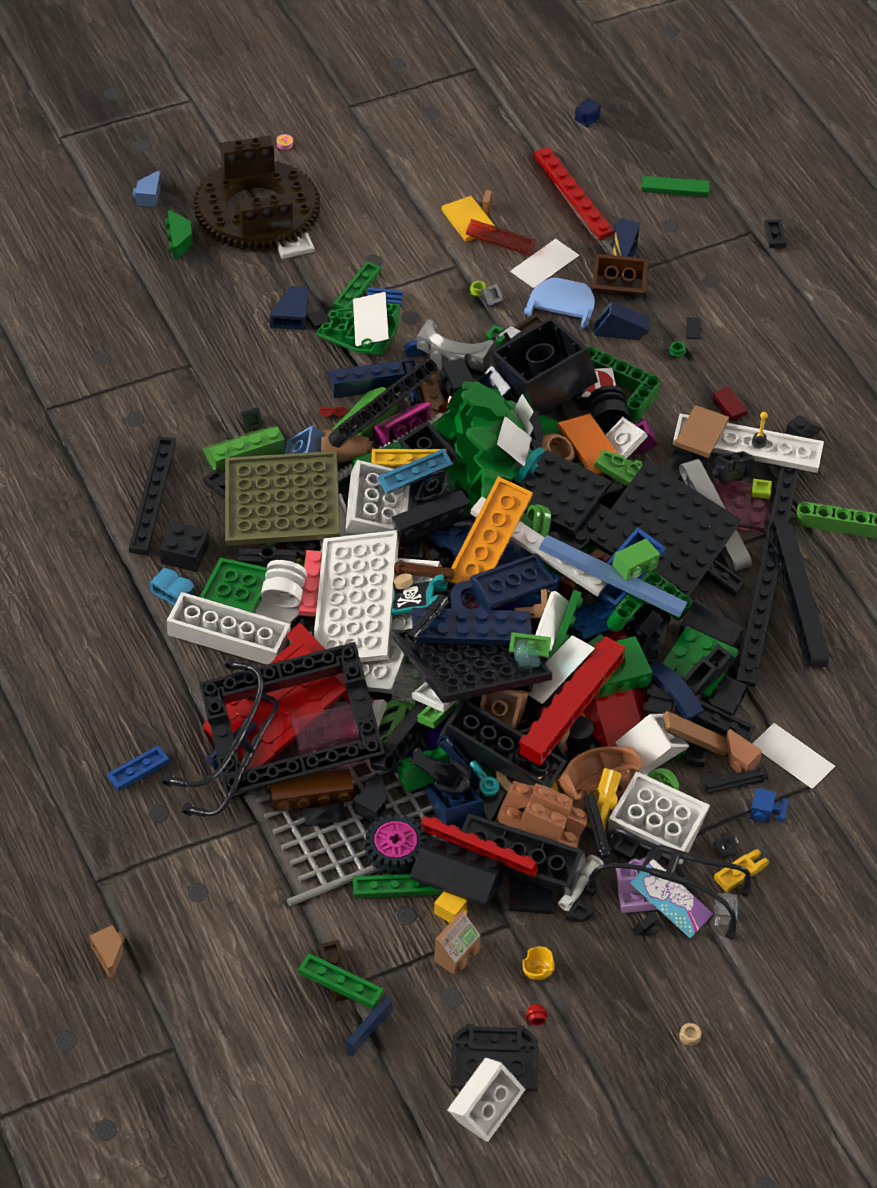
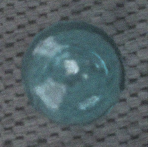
[514,639,540,669]

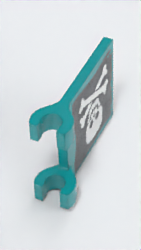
[391,574,447,615]

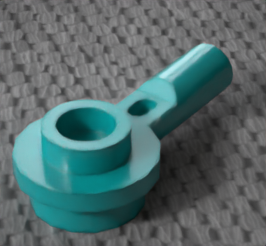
[470,760,499,797]

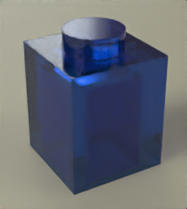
[575,98,601,128]

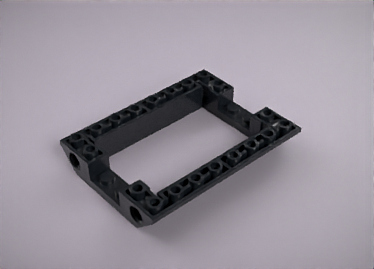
[199,642,385,796]

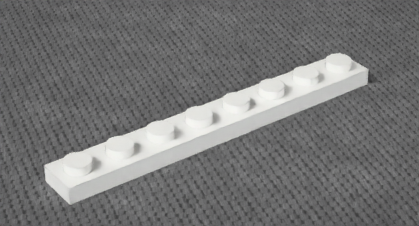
[470,497,608,597]

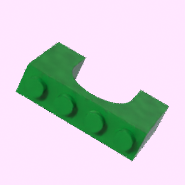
[566,636,653,699]

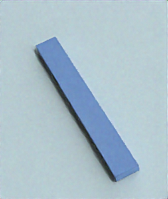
[539,535,687,617]

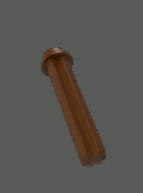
[394,560,455,580]

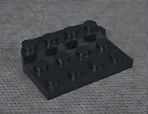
[450,1023,539,1092]

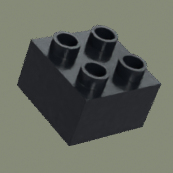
[491,317,598,416]

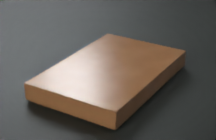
[674,405,729,458]

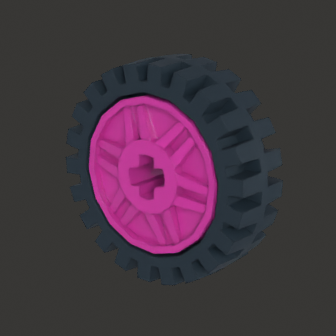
[365,814,426,875]

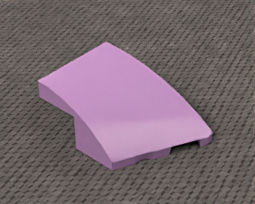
[616,857,659,913]

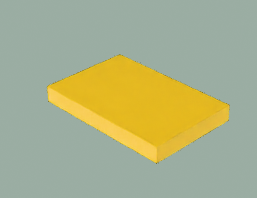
[441,196,496,242]

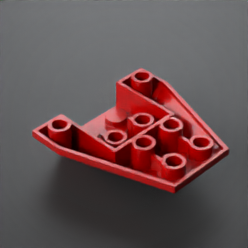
[583,675,648,747]

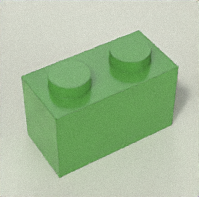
[612,538,660,581]

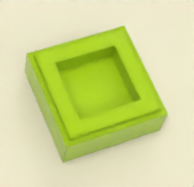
[751,479,772,499]

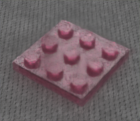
[714,478,769,533]
[291,704,364,774]

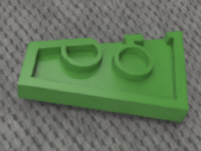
[593,450,643,486]

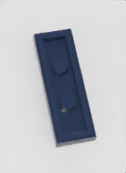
[346,996,392,1056]

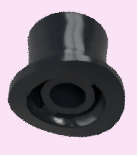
[565,716,596,759]

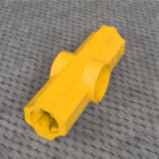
[586,768,622,830]

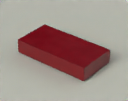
[713,387,747,421]

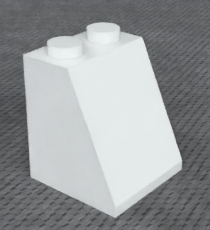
[615,714,689,774]

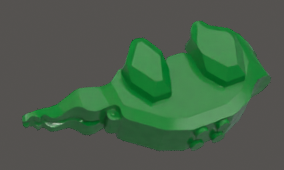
[432,381,531,521]

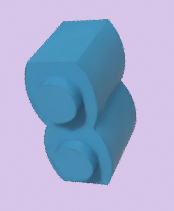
[150,568,195,606]

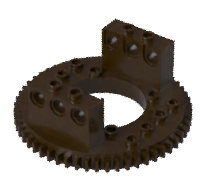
[194,135,320,251]

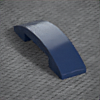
[650,662,704,720]

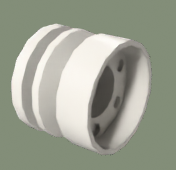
[261,560,307,608]

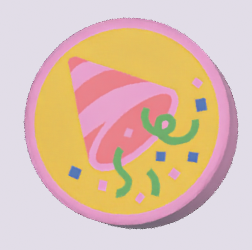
[276,134,293,150]

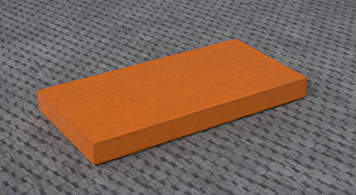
[558,414,618,476]

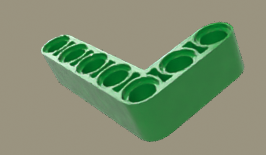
[587,346,660,421]
[606,571,692,631]

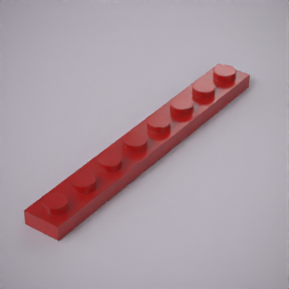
[534,147,614,240]

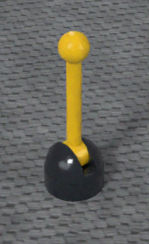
[752,412,768,448]

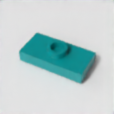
[514,447,545,484]

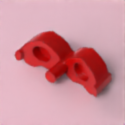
[319,406,347,417]

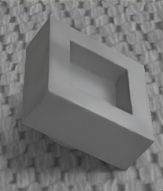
[480,284,503,306]

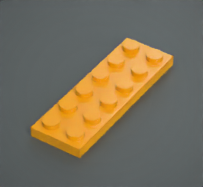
[446,476,533,585]

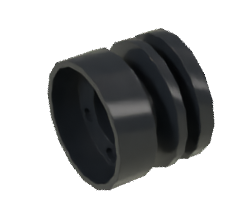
[588,385,630,434]

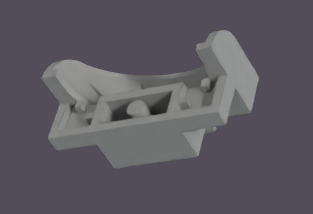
[417,319,497,373]

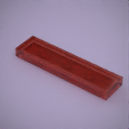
[465,219,536,256]

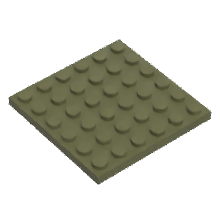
[225,451,340,546]

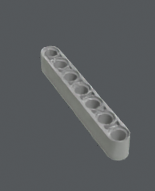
[679,459,752,572]

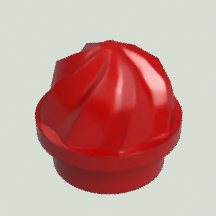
[526,1004,547,1026]

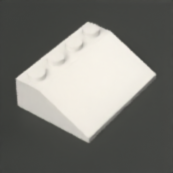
[345,460,410,535]
[608,771,710,864]

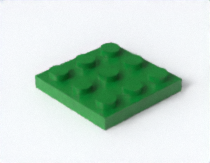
[200,557,267,614]
[663,626,738,699]

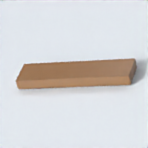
[663,711,728,757]

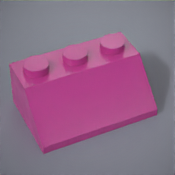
[373,402,431,447]

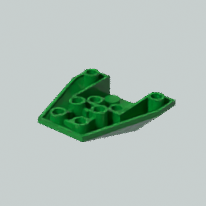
[316,303,400,355]

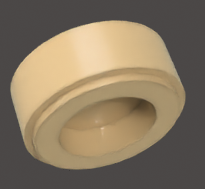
[393,573,414,589]
[679,1023,702,1046]

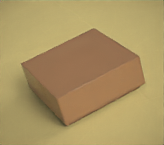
[482,190,492,215]

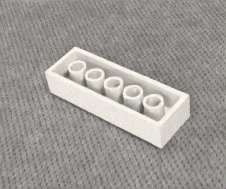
[167,592,291,665]

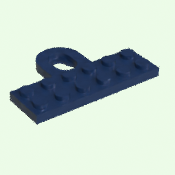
[412,580,532,645]

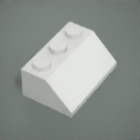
[448,1058,525,1142]

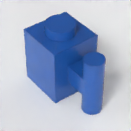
[749,788,789,823]

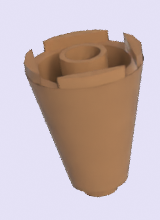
[321,429,373,464]

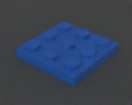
[568,599,635,639]

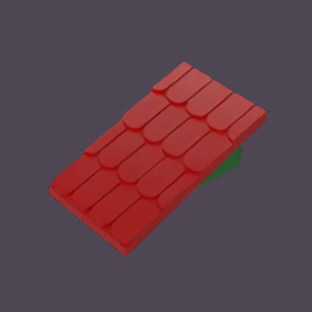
[203,638,347,770]

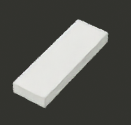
[535,591,569,651]

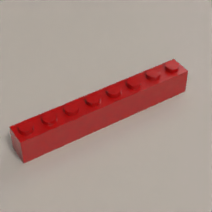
[519,636,626,765]

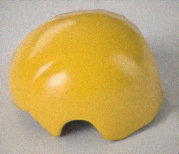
[523,946,555,981]

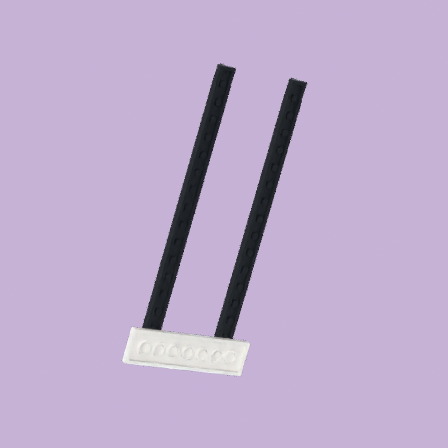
[642,414,824,689]

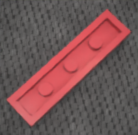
[299,550,322,617]

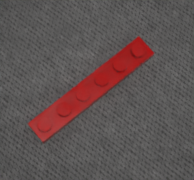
[421,816,538,877]

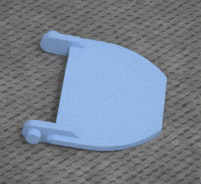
[524,277,595,329]

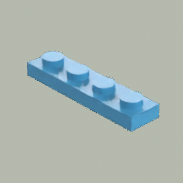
[378,449,453,495]

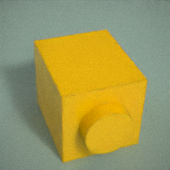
[434,892,468,923]

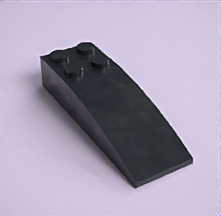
[438,699,567,788]
[455,813,586,897]

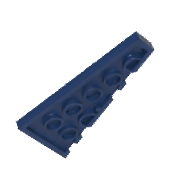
[425,526,533,567]

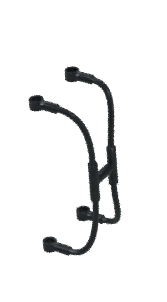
[161,657,279,817]
[585,827,752,940]

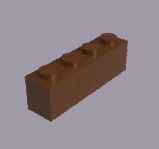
[269,769,354,811]

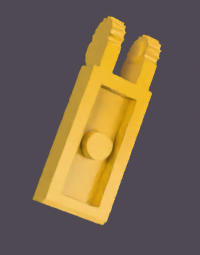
[714,849,769,893]

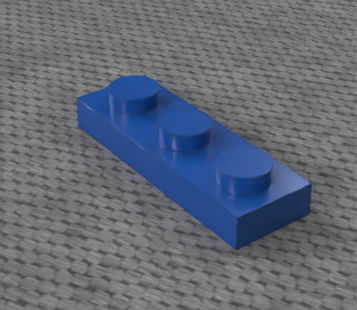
[107,746,169,792]

